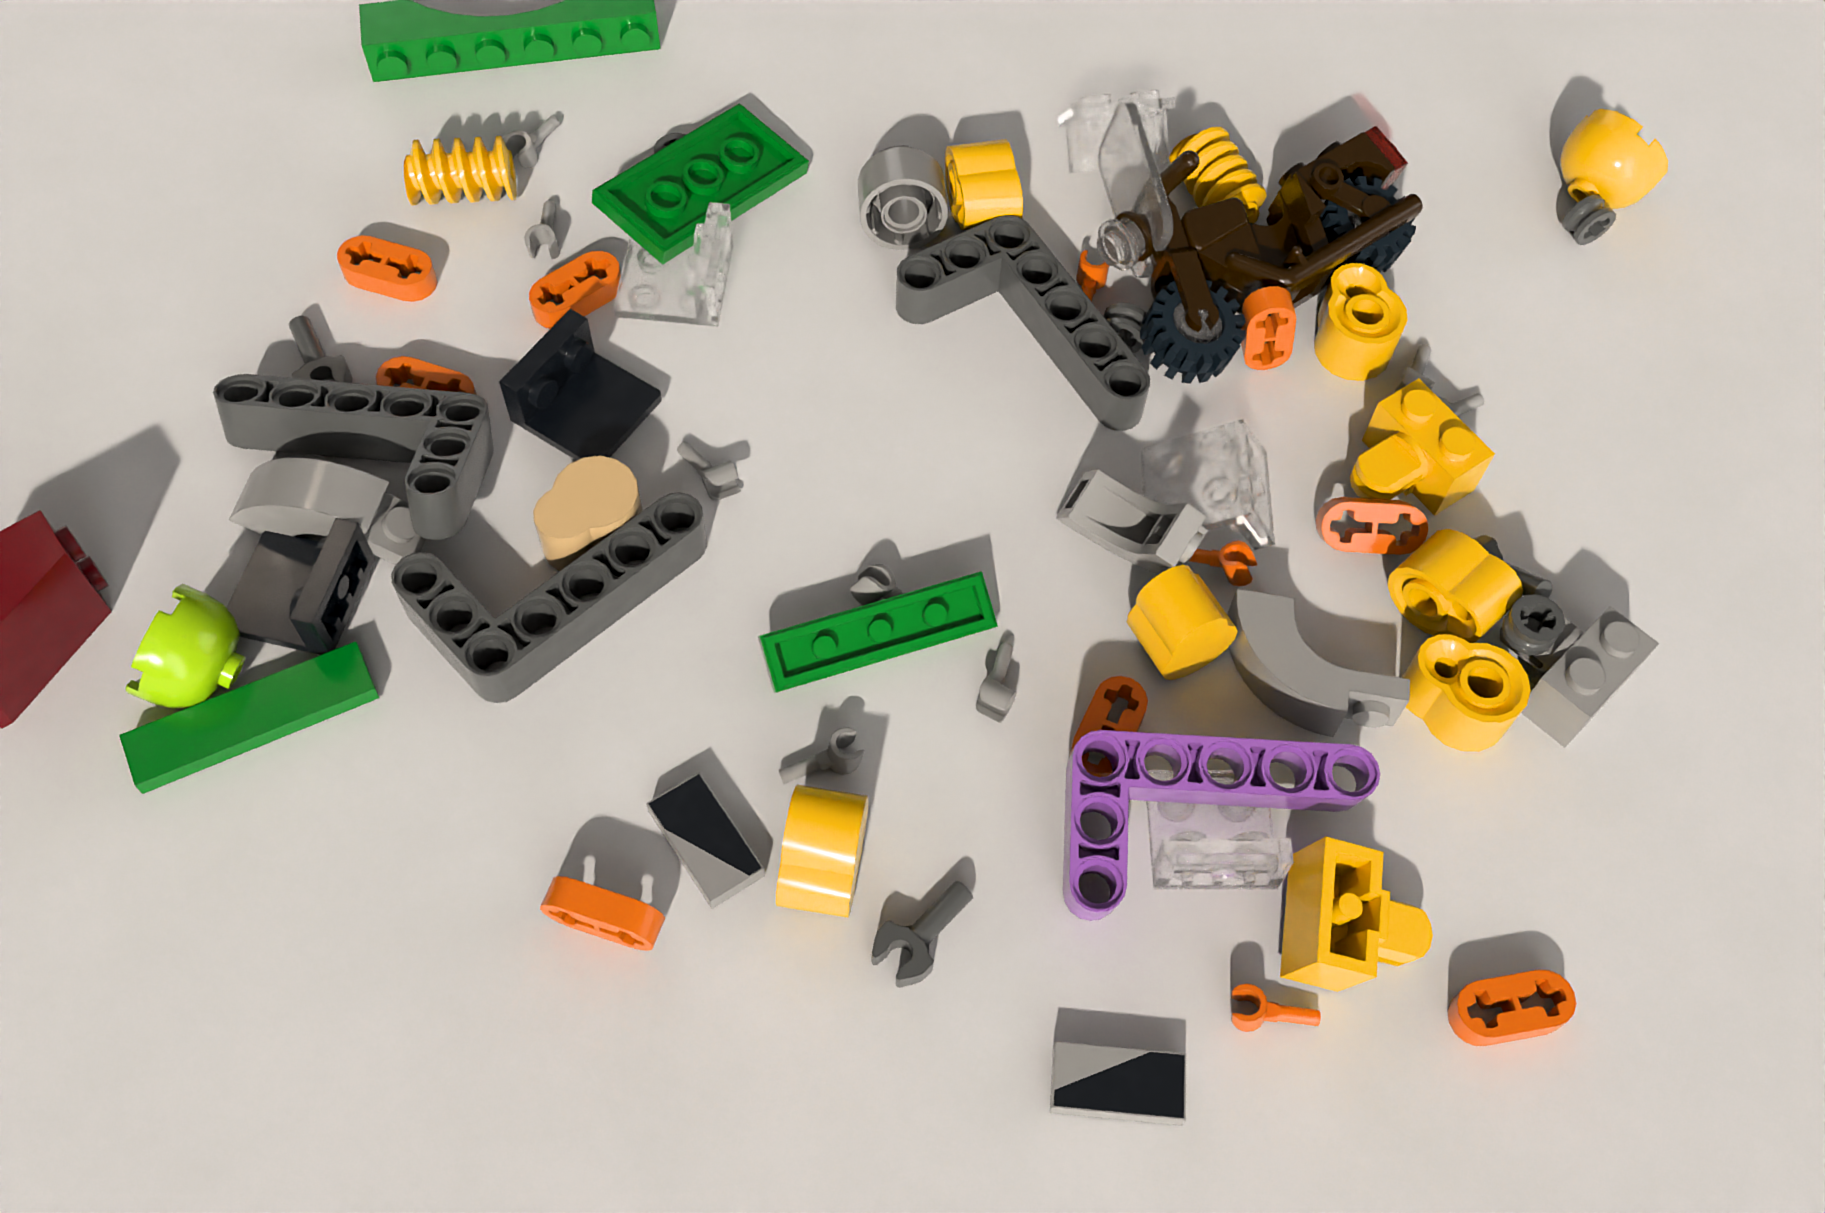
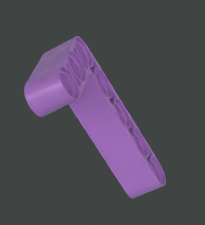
[1063,730,1380,921]

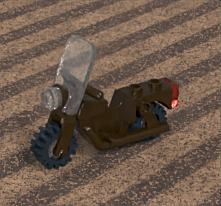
[1097,102,1423,384]

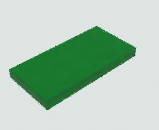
[592,103,809,265]

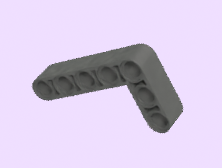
[896,215,1150,431]
[213,374,494,540]
[391,492,707,703]

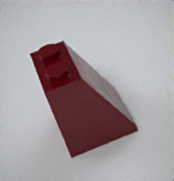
[0,510,112,729]

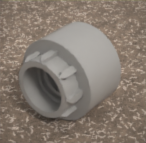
[858,145,948,250]

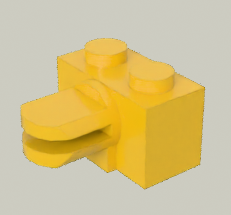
[1350,378,1495,516]
[1280,836,1433,992]

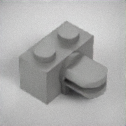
[1500,606,1659,748]

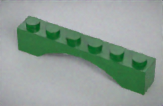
[359,0,661,82]

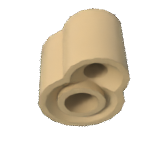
[533,456,643,571]

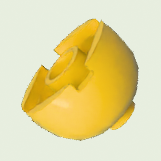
[1560,108,1668,209]

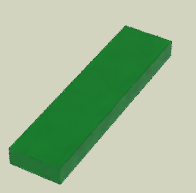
[758,571,998,693]
[119,641,380,794]

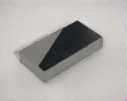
[646,772,765,909]
[1050,1041,1186,1126]

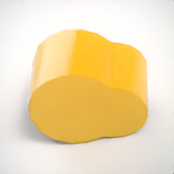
[945,139,1023,230]
[1314,263,1408,381]
[1388,529,1523,643]
[1126,564,1238,680]
[1402,634,1531,752]
[776,784,869,918]

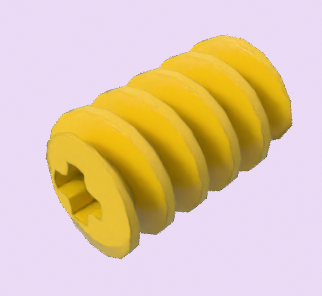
[1169,127,1267,224]
[404,136,517,206]

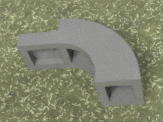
[229,458,426,565]
[1056,469,1208,575]
[1227,588,1410,737]

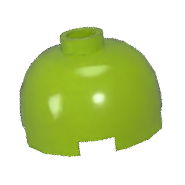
[125,583,246,708]

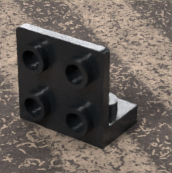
[499,309,662,461]
[226,518,375,655]

